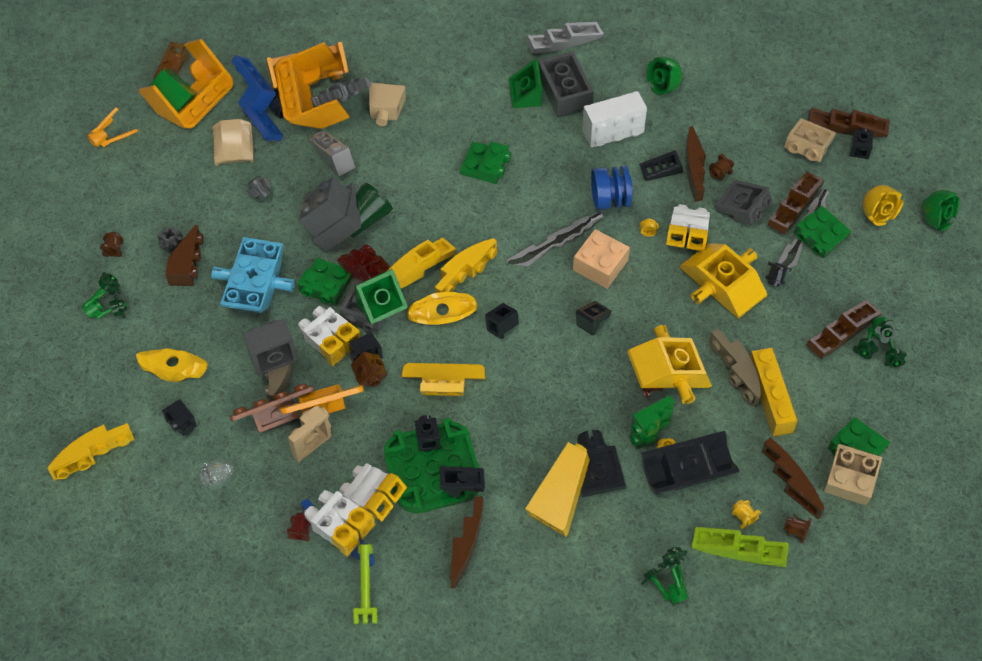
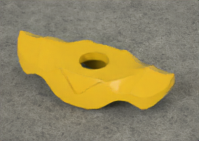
[407,292,478,325]
[136,348,208,382]

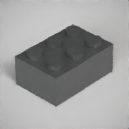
[538,51,594,116]

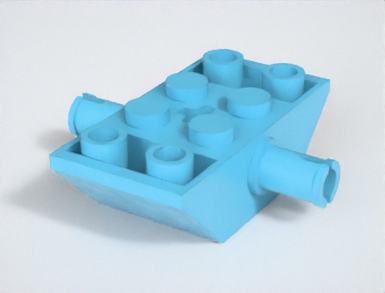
[212,237,295,313]

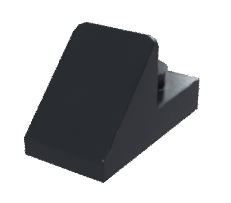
[576,301,612,336]
[439,466,485,498]

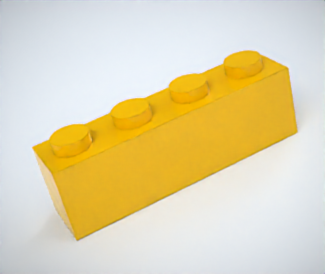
[750,348,798,437]

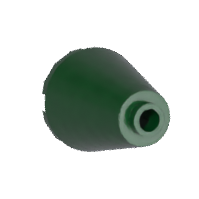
[347,183,393,238]

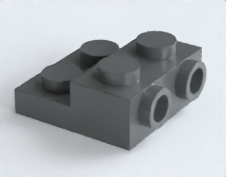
[715,180,772,225]
[340,279,386,333]

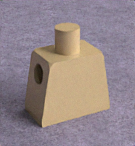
[369,83,406,126]

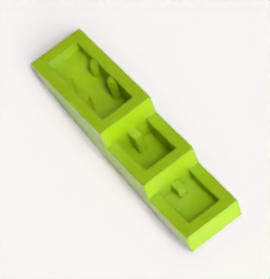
[692,527,789,567]

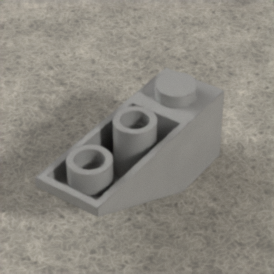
[309,131,356,176]

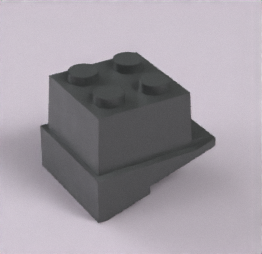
[299,177,361,252]

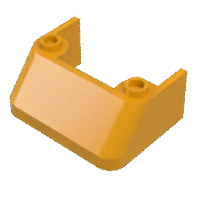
[138,39,233,129]
[265,42,349,90]
[275,42,350,129]

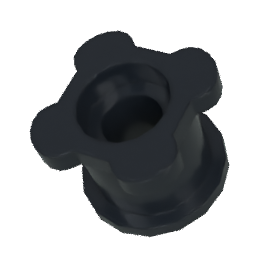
[765,261,792,287]

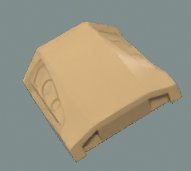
[212,119,254,166]

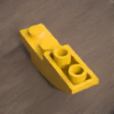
[387,238,456,289]
[435,238,498,293]
[48,423,135,481]

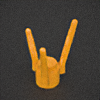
[87,108,138,148]

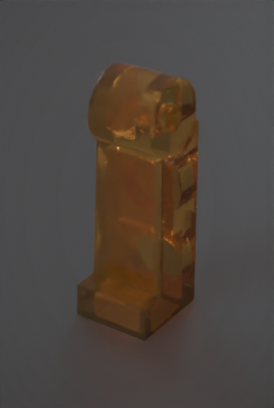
[153,41,190,80]

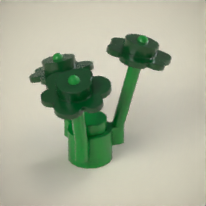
[641,547,689,604]

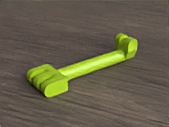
[353,544,377,624]

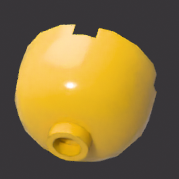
[862,185,903,226]

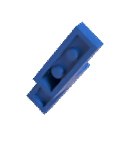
[231,55,284,141]

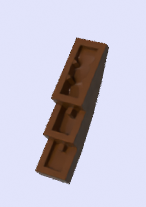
[808,108,890,137]
[685,126,706,202]
[767,172,824,234]
[806,300,882,359]
[762,437,825,520]
[450,496,484,588]

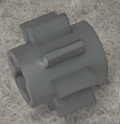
[247,176,272,200]
[158,227,183,253]

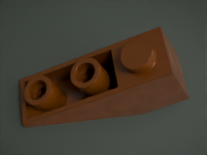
[165,225,204,286]

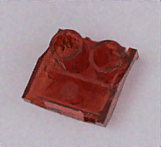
[337,245,390,281]

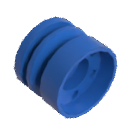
[591,165,633,210]

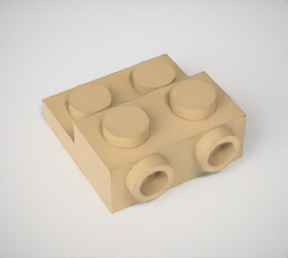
[784,118,836,162]
[288,405,332,463]

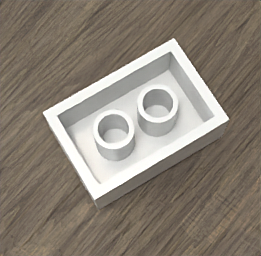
[582,91,647,147]

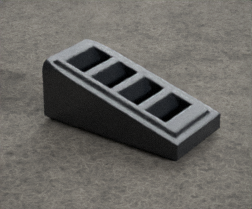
[639,150,683,181]

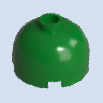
[646,56,682,95]
[921,190,960,231]

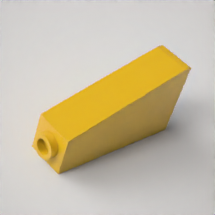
[525,442,590,537]

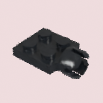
[577,430,626,497]

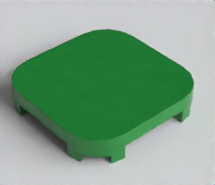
[384,418,479,514]

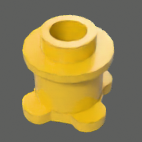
[732,500,761,530]

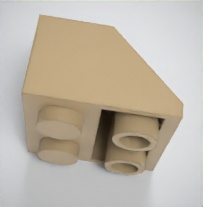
[824,444,883,506]

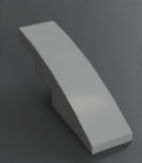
[526,22,604,54]

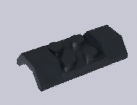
[641,431,739,495]

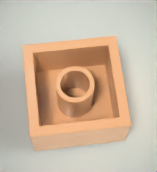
[573,229,630,289]

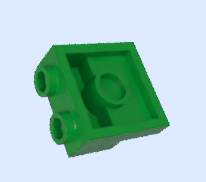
[460,141,512,184]
[793,205,852,259]
[297,257,354,305]
[629,395,675,448]
[828,417,890,456]

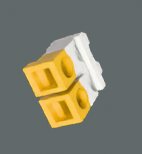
[666,204,710,251]
[298,306,361,367]
[339,463,407,522]
[304,490,375,557]

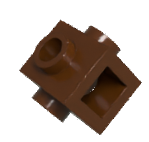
[351,352,388,387]

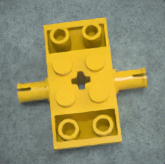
[680,243,767,319]
[627,325,712,404]

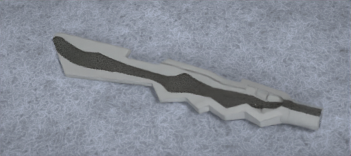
[777,189,829,267]
[507,211,603,267]

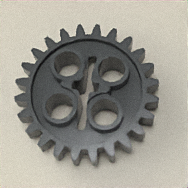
[310,77,372,107]

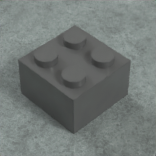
[243,318,298,376]

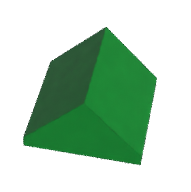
[509,59,542,108]
[149,69,197,113]
[355,269,408,325]

